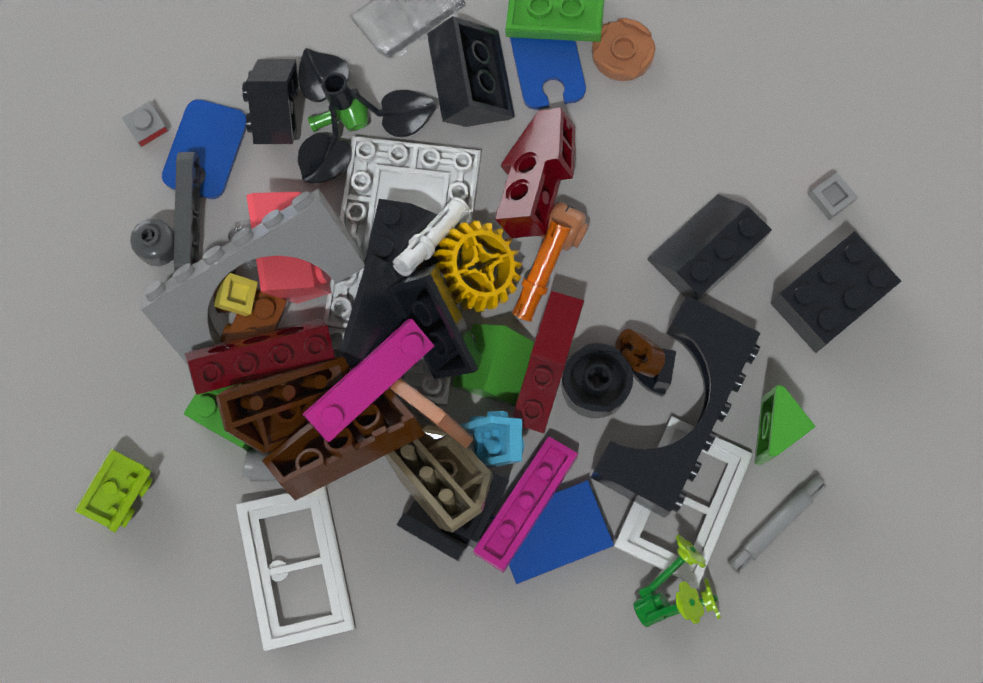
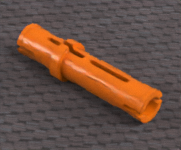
[512,220,571,322]

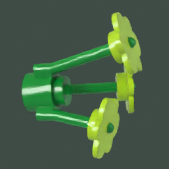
[633,534,721,627]

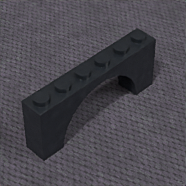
[590,295,761,518]

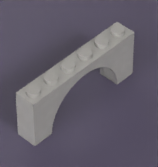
[141,188,365,364]

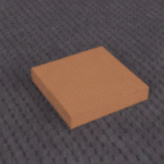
[390,379,473,448]

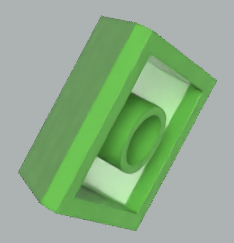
[452,323,535,407]
[754,385,816,465]

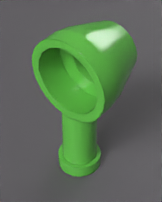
[308,99,368,132]

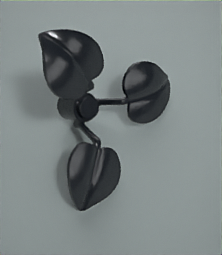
[298,48,436,184]

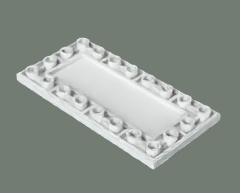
[323,136,481,406]

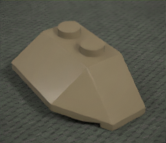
[385,425,493,533]

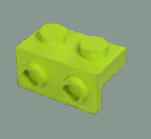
[75,448,153,533]

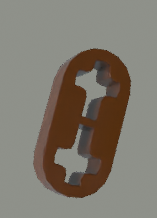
[615,329,665,377]

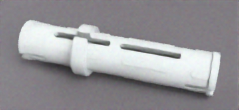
[393,197,469,277]

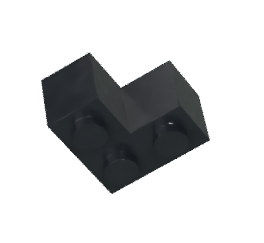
[242,59,299,144]

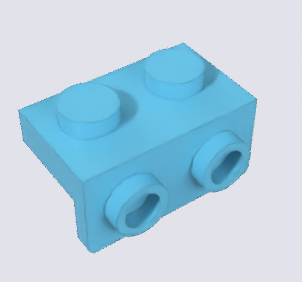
[459,411,524,468]

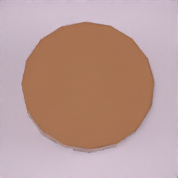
[591,18,656,81]

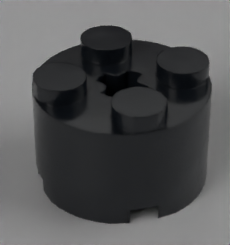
[561,343,633,419]

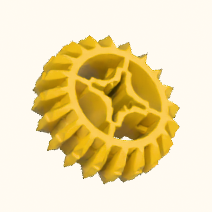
[433,221,522,312]

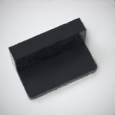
[397,500,468,562]

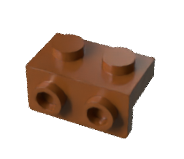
[220,289,288,343]

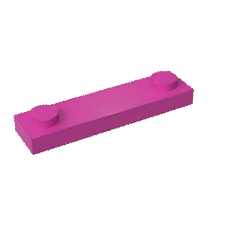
[302,319,434,442]
[473,436,578,573]

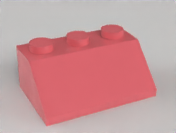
[246,192,331,304]

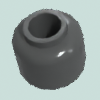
[130,219,174,267]

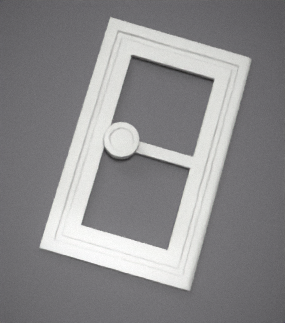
[614,416,753,586]
[236,486,355,651]

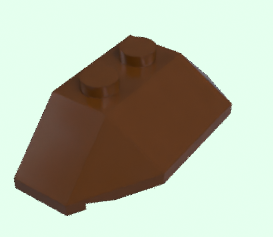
[216,356,351,454]

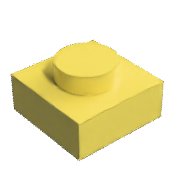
[214,273,258,316]

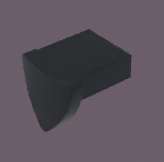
[632,348,676,397]

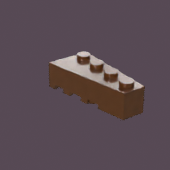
[262,388,425,501]

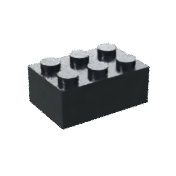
[771,231,902,353]

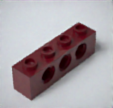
[184,318,335,395]

